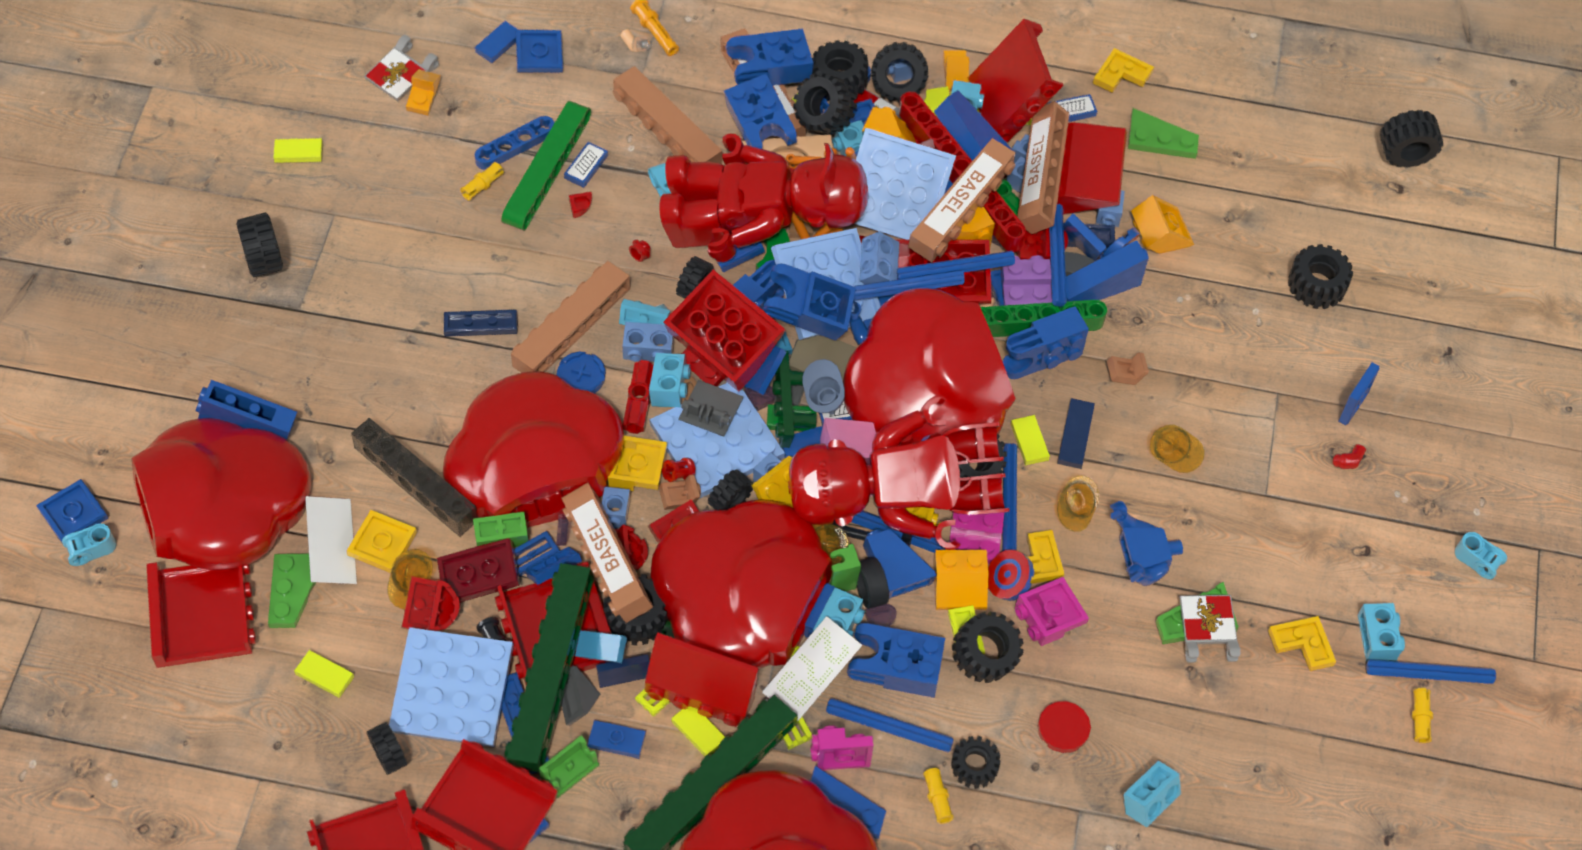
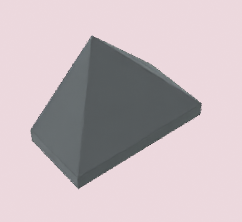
[561,666,601,726]

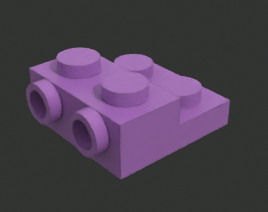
[1000,255,1052,305]

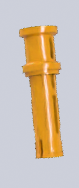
[630,0,679,56]

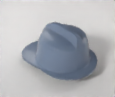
[802,359,845,415]

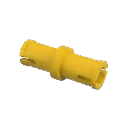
[460,162,504,201]
[1412,688,1433,743]
[923,768,954,824]

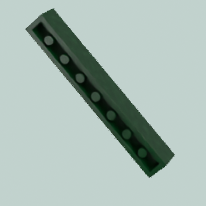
[505,563,595,772]
[623,695,798,850]

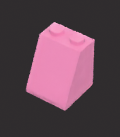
[820,418,876,497]

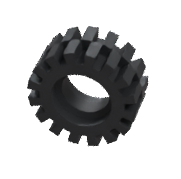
[676,256,714,299]
[707,469,753,510]
[366,722,408,775]
[951,736,1001,789]

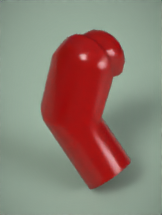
[1333,444,1366,469]

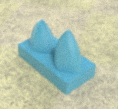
[619,299,670,325]

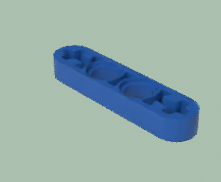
[475,116,555,170]

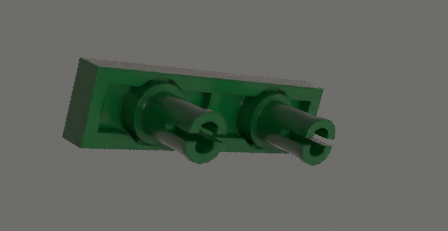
[772,350,816,448]

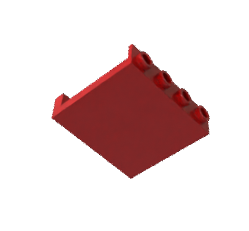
[968,18,1064,143]
[494,561,611,686]
[146,562,256,668]
[411,738,558,850]
[307,789,424,850]

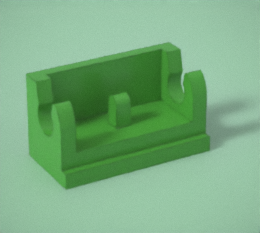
[473,512,528,547]
[830,544,861,592]
[539,736,599,798]

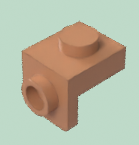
[1106,352,1149,385]
[659,475,701,510]

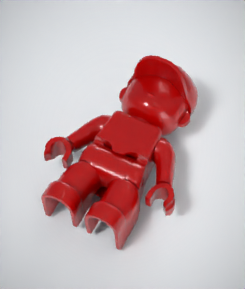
[659,133,868,262]
[788,396,1010,550]

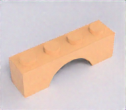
[742,135,832,164]

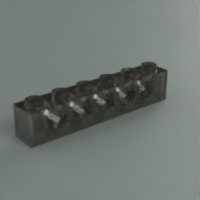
[351,418,478,537]

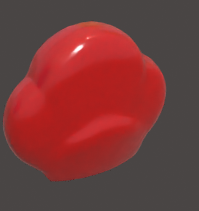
[843,288,1016,438]
[443,371,624,528]
[131,418,312,570]
[650,499,832,669]
[679,770,878,850]

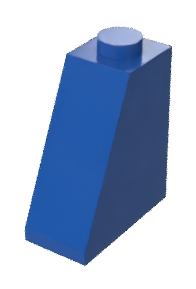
[862,529,936,599]

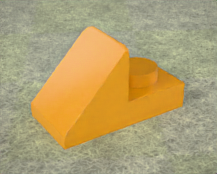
[943,50,969,91]
[406,70,441,116]

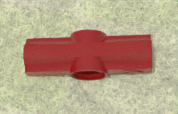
[622,360,654,434]

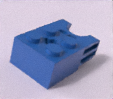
[726,29,813,86]
[724,74,797,149]
[733,260,785,310]
[763,263,856,341]
[1003,306,1089,379]
[847,623,946,698]

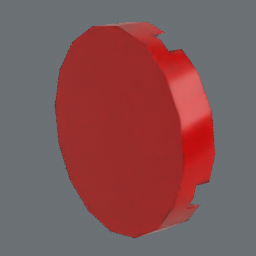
[1037,701,1091,753]

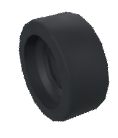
[856,557,889,609]

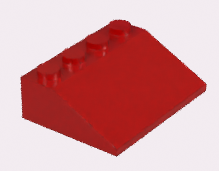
[1057,122,1127,214]
[895,240,992,304]
[663,269,786,392]
[644,633,759,727]

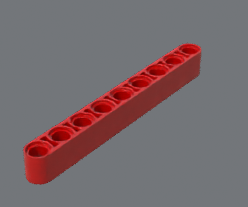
[899,92,1026,252]

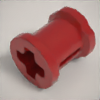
[662,457,695,482]

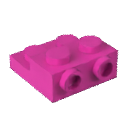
[948,512,1004,564]
[1015,577,1089,646]
[810,726,873,770]

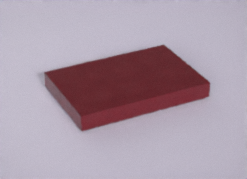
[437,538,520,603]

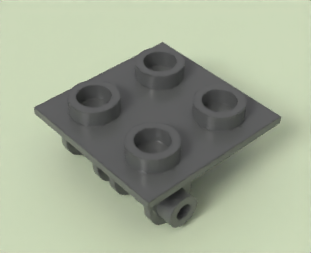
[678,380,744,437]

